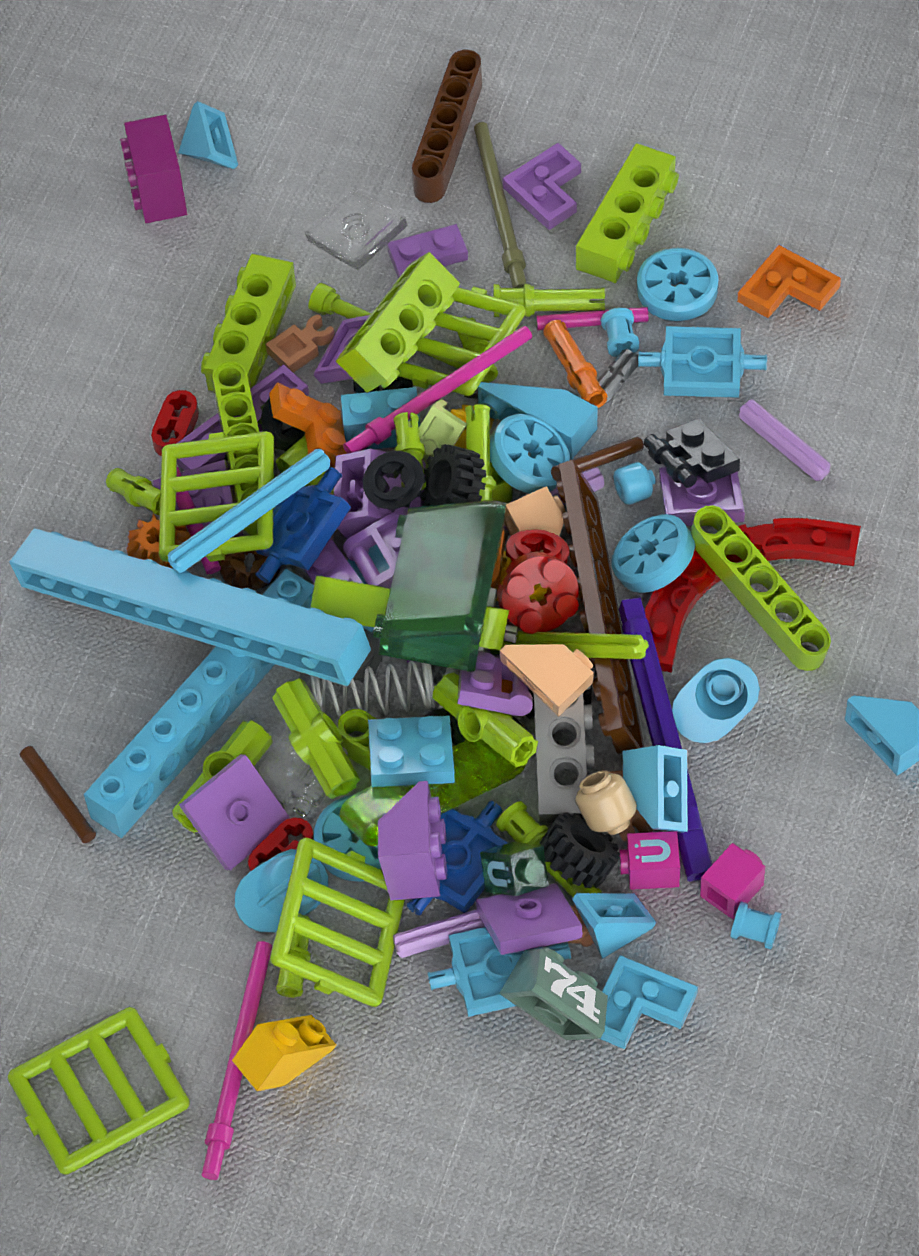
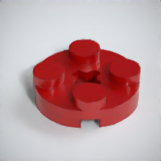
[497,552,579,634]

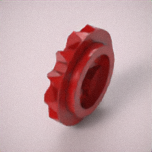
[506,529,569,564]

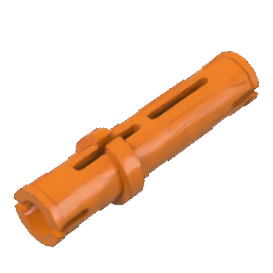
[543,320,608,408]

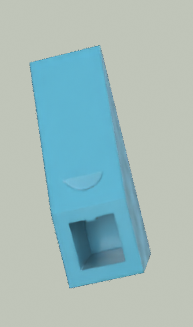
[478,382,598,460]

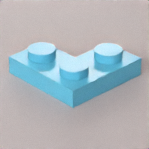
[600,955,698,1049]

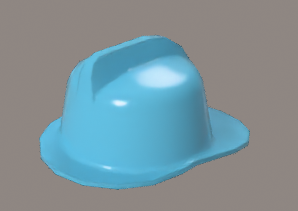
[672,658,760,743]
[235,849,328,933]

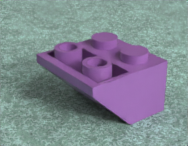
[334,449,426,539]
[378,781,447,901]

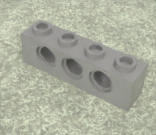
[534,685,594,823]

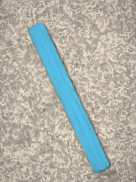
[167,449,330,573]

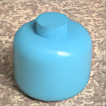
[613,462,656,505]

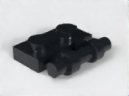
[644,419,740,488]

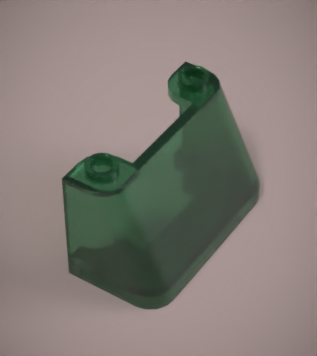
[373,500,507,672]

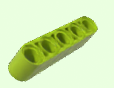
[213,361,275,535]
[691,505,831,671]
[310,575,509,650]

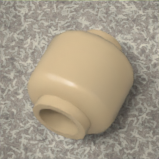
[575,770,637,835]

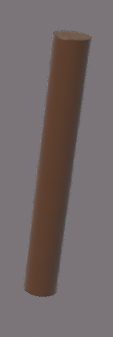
[551,437,644,481]
[20,746,96,843]

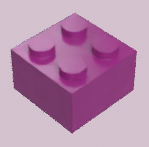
[120,114,188,224]

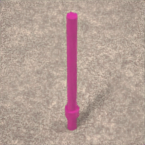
[343,326,532,454]
[201,941,272,1180]

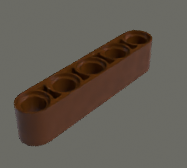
[412,49,482,203]

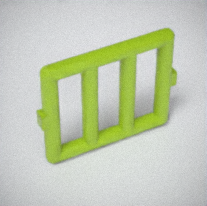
[397,286,526,396]
[159,431,274,562]
[270,838,405,1007]
[8,1007,190,1175]

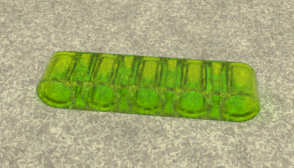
[339,740,527,846]

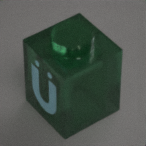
[480,842,549,896]

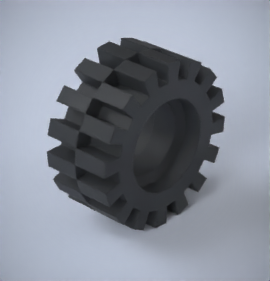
[420,444,486,517]
[539,812,620,888]

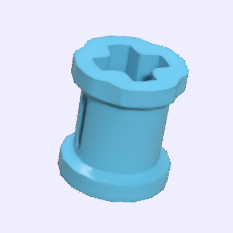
[600,308,639,357]
[730,901,782,950]

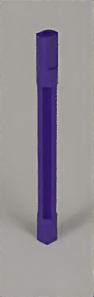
[618,598,713,882]

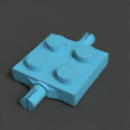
[638,326,767,398]
[427,927,571,1017]

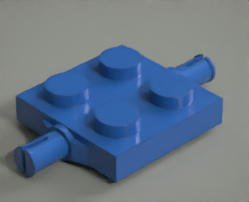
[255,467,351,584]
[407,801,513,916]

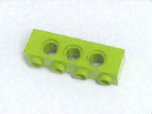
[576,143,679,283]
[335,252,460,393]
[201,253,296,391]

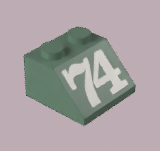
[499,947,608,1040]

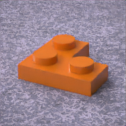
[737,245,841,318]
[269,383,347,468]

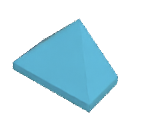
[178,101,238,169]
[572,893,657,959]

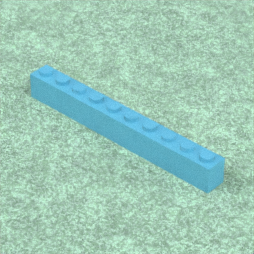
[9,528,371,686]

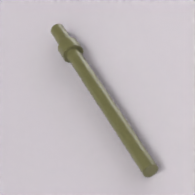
[474,122,527,288]

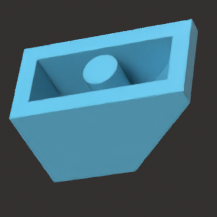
[845,695,919,776]
[623,745,688,833]

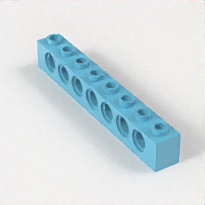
[84,569,314,839]

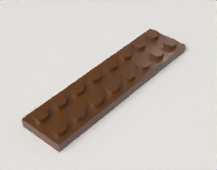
[557,459,644,755]

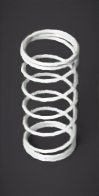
[310,658,436,718]

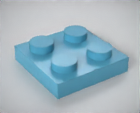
[368,716,455,787]

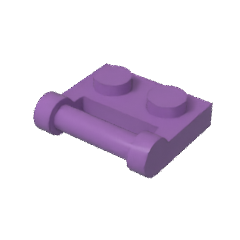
[343,508,435,589]
[457,651,533,716]

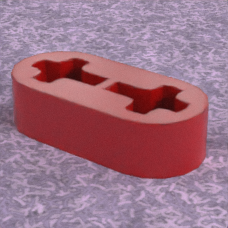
[151,390,199,456]
[248,817,314,871]

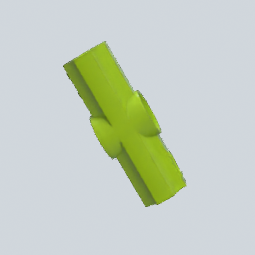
[432,672,538,767]
[272,678,360,799]
[172,720,273,833]

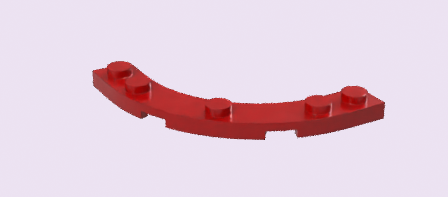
[644,518,861,673]

